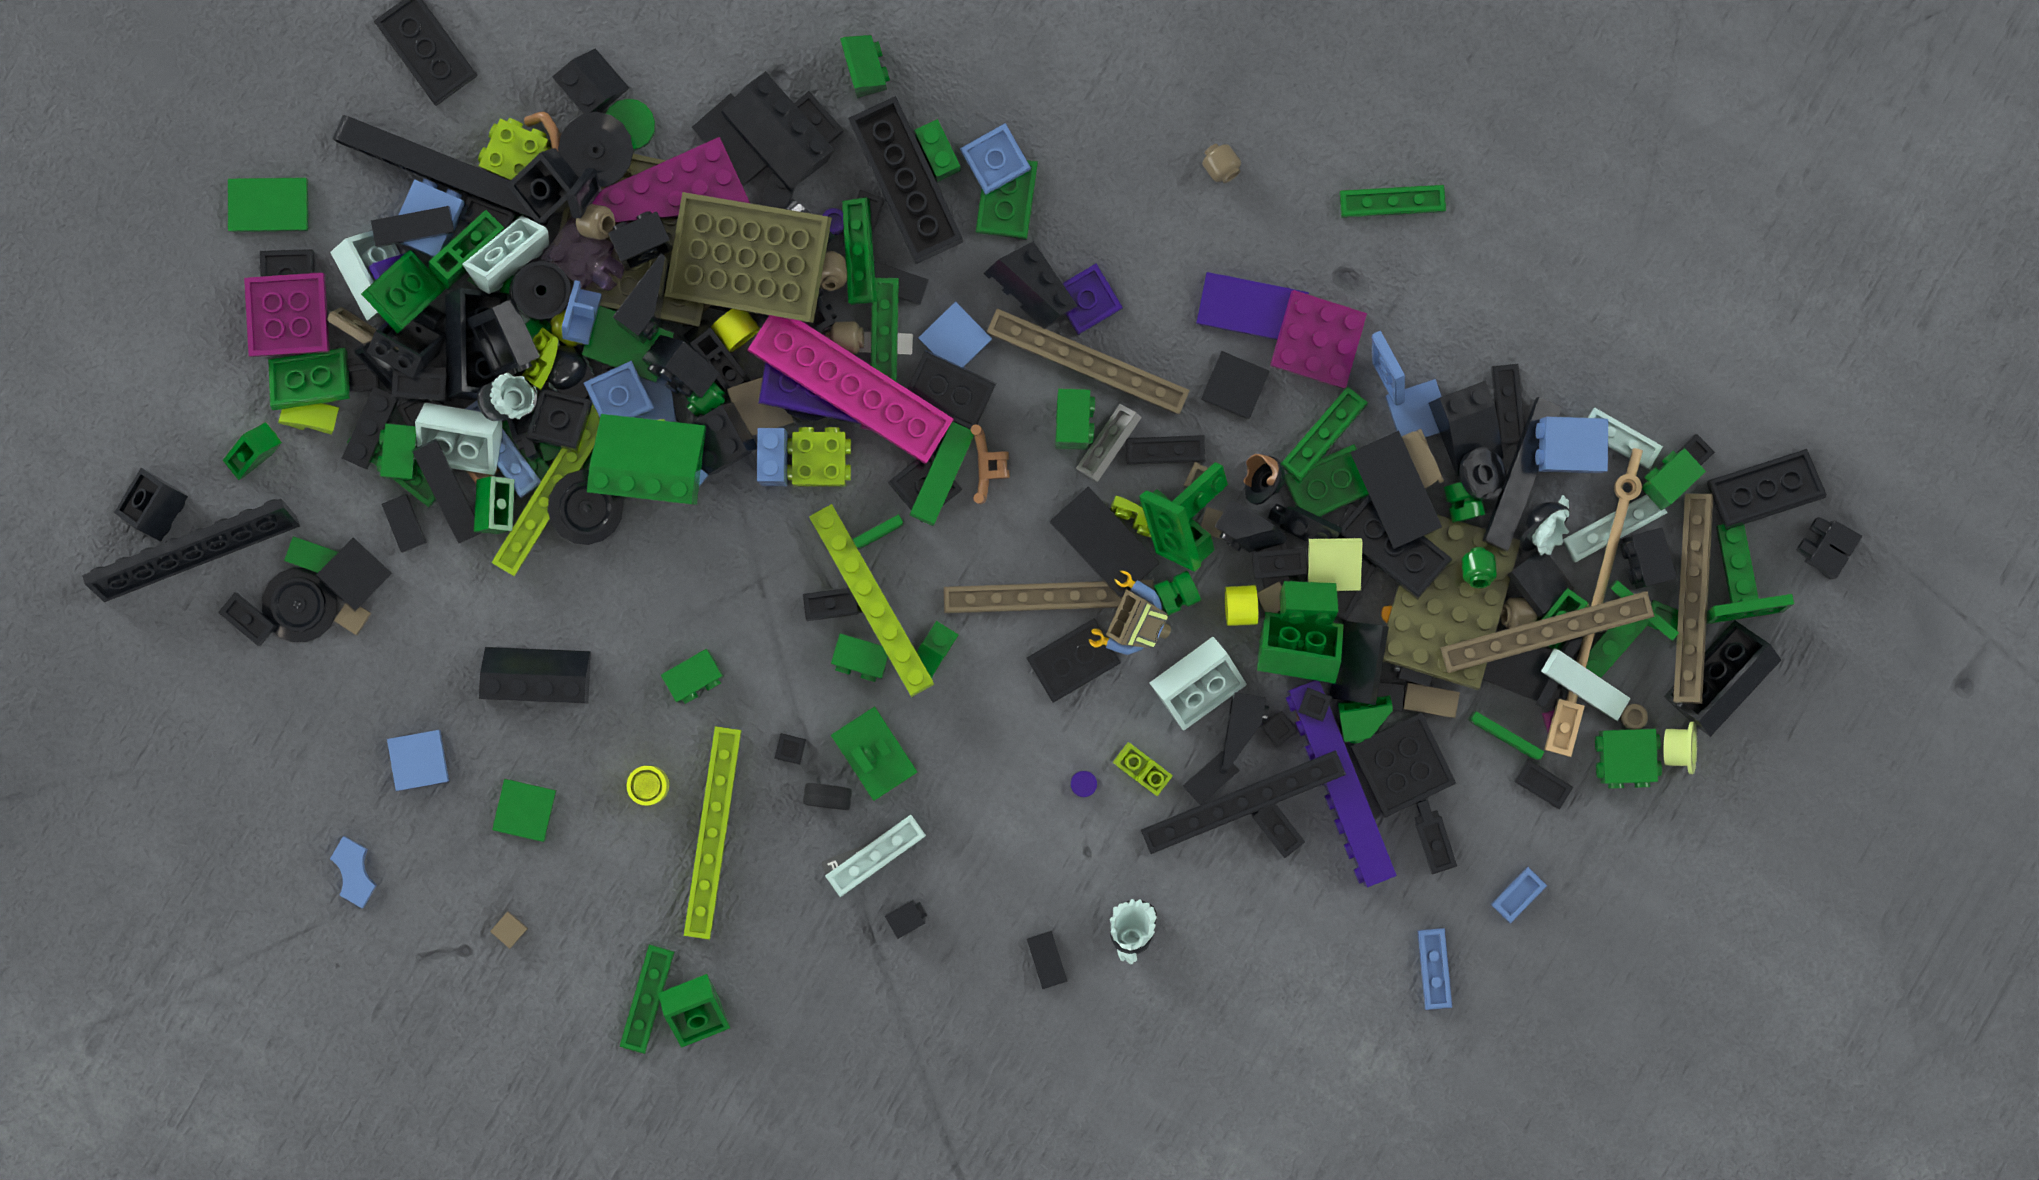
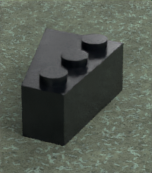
[983,241,1077,329]

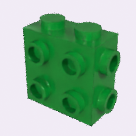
[1595,729,1662,789]

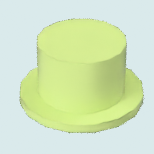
[1664,722,1697,774]

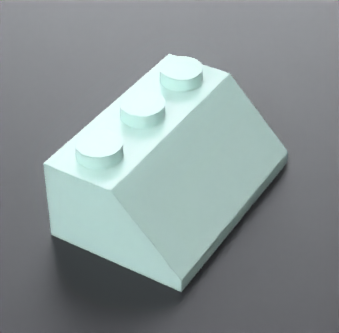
[462,216,549,294]
[330,230,400,321]
[415,403,502,475]
[1150,637,1247,731]

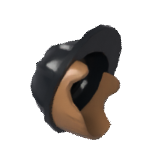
[1243,454,1285,505]

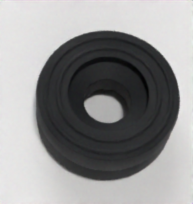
[803,783,852,810]

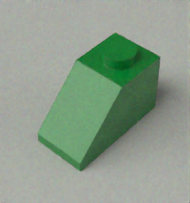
[223,422,282,481]
[1338,695,1393,743]

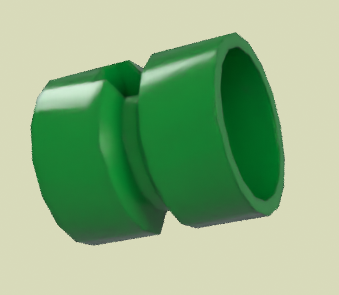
[1443,482,1486,523]
[1154,571,1201,616]

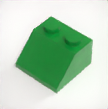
[840,35,890,98]
[658,974,730,1048]

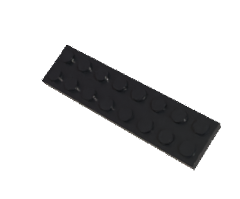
[82,498,300,602]

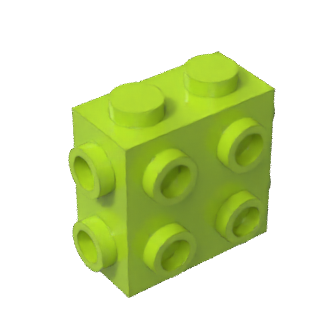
[478,118,552,181]
[787,427,851,487]

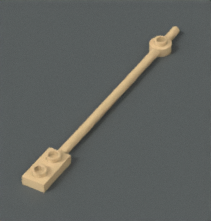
[1544,448,1643,757]

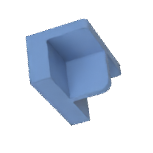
[562,280,602,345]

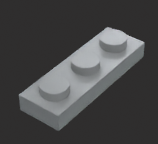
[1076,404,1142,482]

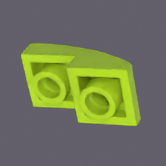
[521,327,558,389]
[278,403,339,434]
[1110,496,1151,537]
[1112,742,1173,796]

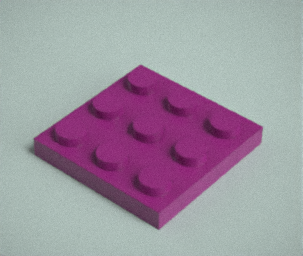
[244,273,330,357]
[1270,290,1367,389]

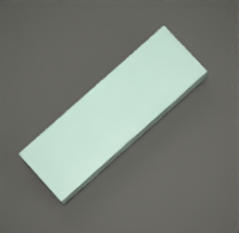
[1588,408,1663,470]

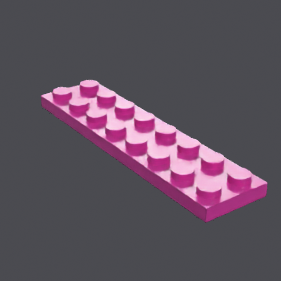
[747,315,953,464]

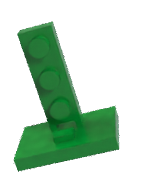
[1139,462,1228,572]
[1706,524,1794,625]
[1586,580,1679,678]
[831,706,918,801]

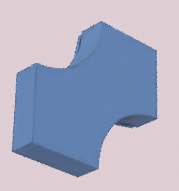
[330,836,377,908]

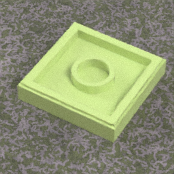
[1308,538,1362,591]

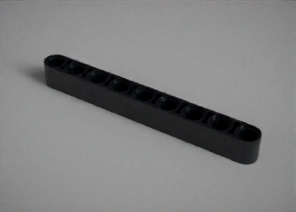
[333,115,549,226]

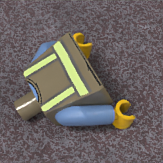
[1089,570,1171,655]

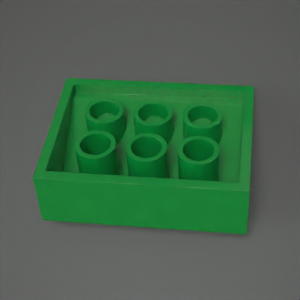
[587,414,706,505]

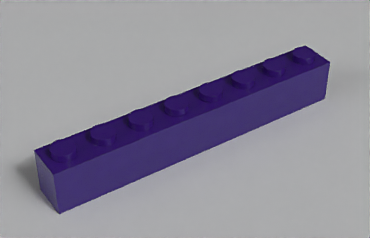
[1285,680,1397,888]

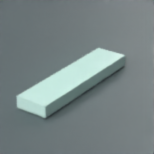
[1563,494,1667,563]
[1541,649,1630,721]
[825,815,926,897]

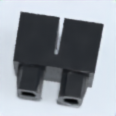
[1796,517,1862,579]

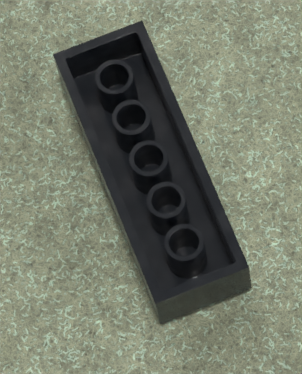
[848,96,963,264]

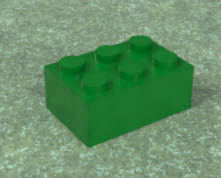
[1055,389,1095,450]
[1257,611,1343,683]

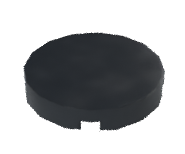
[1459,447,1507,501]

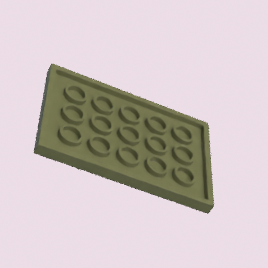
[665,192,832,323]
[1383,515,1520,690]

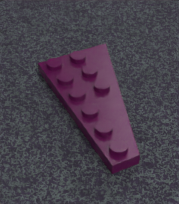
[592,137,750,224]

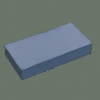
[1491,867,1547,923]

